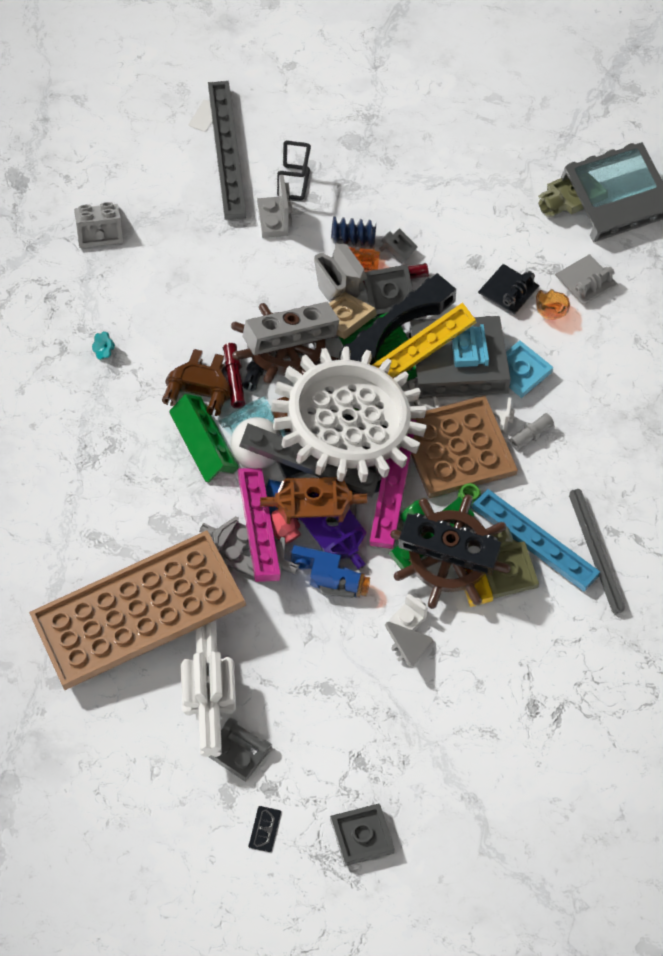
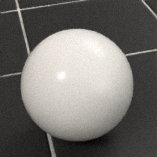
[231,417,282,469]

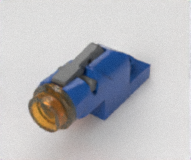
[291,545,371,598]

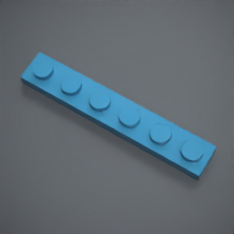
[472,489,600,592]

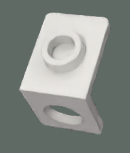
[491,398,515,433]

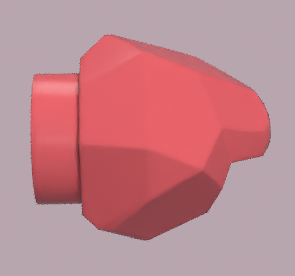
[270,510,301,545]

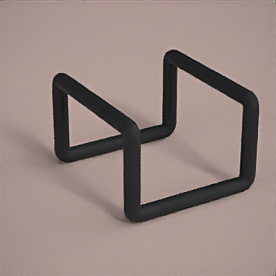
[277,140,311,200]

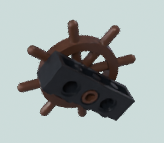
[390,495,511,609]

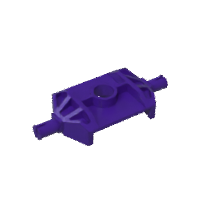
[297,492,367,570]

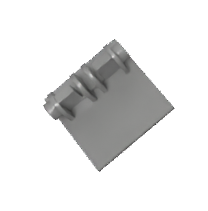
[555,254,617,304]

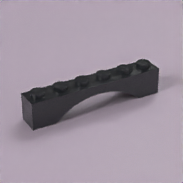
[339,273,456,365]

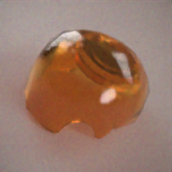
[536,289,570,320]

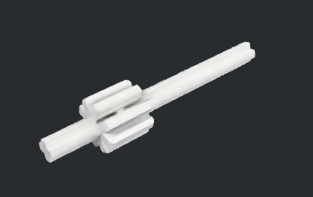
[181,620,236,758]

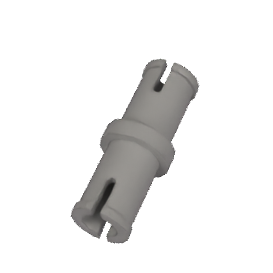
[509,413,554,451]

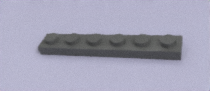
[239,423,380,498]

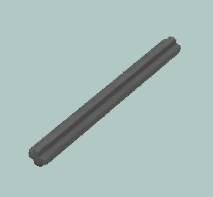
[569,489,625,614]

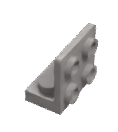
[257,175,292,238]
[74,202,123,248]

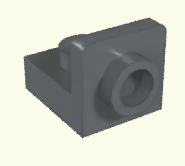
[379,228,418,263]

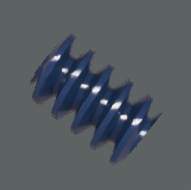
[331,216,377,248]

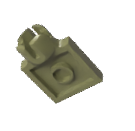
[538,173,608,217]
[486,527,539,599]

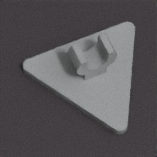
[385,621,433,667]

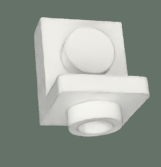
[389,594,428,631]

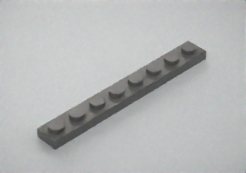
[208,81,246,220]

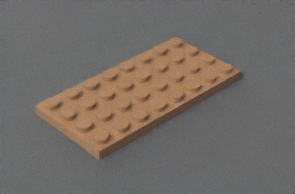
[29,530,247,691]

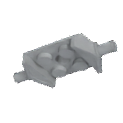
[199,516,299,578]

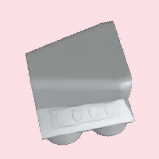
[314,243,367,301]

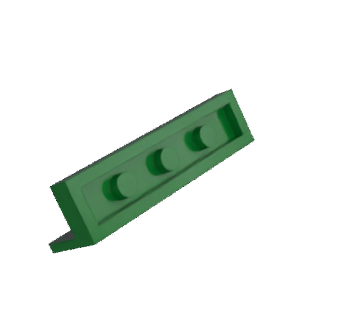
[169,394,239,482]

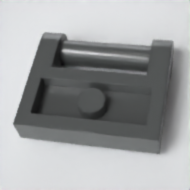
[209,717,272,782]

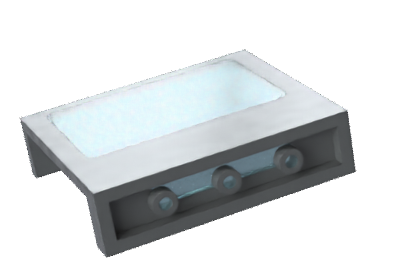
[561,142,663,242]

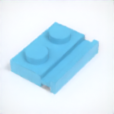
[451,324,489,367]

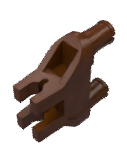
[162,349,231,416]

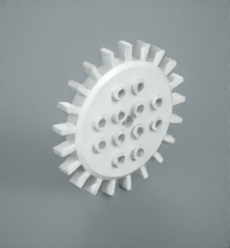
[271,347,427,482]

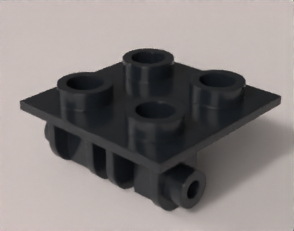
[478,264,540,315]

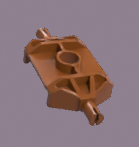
[260,477,367,524]

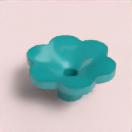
[92,331,115,360]

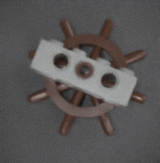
[231,301,340,384]

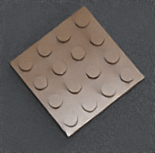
[411,395,518,498]

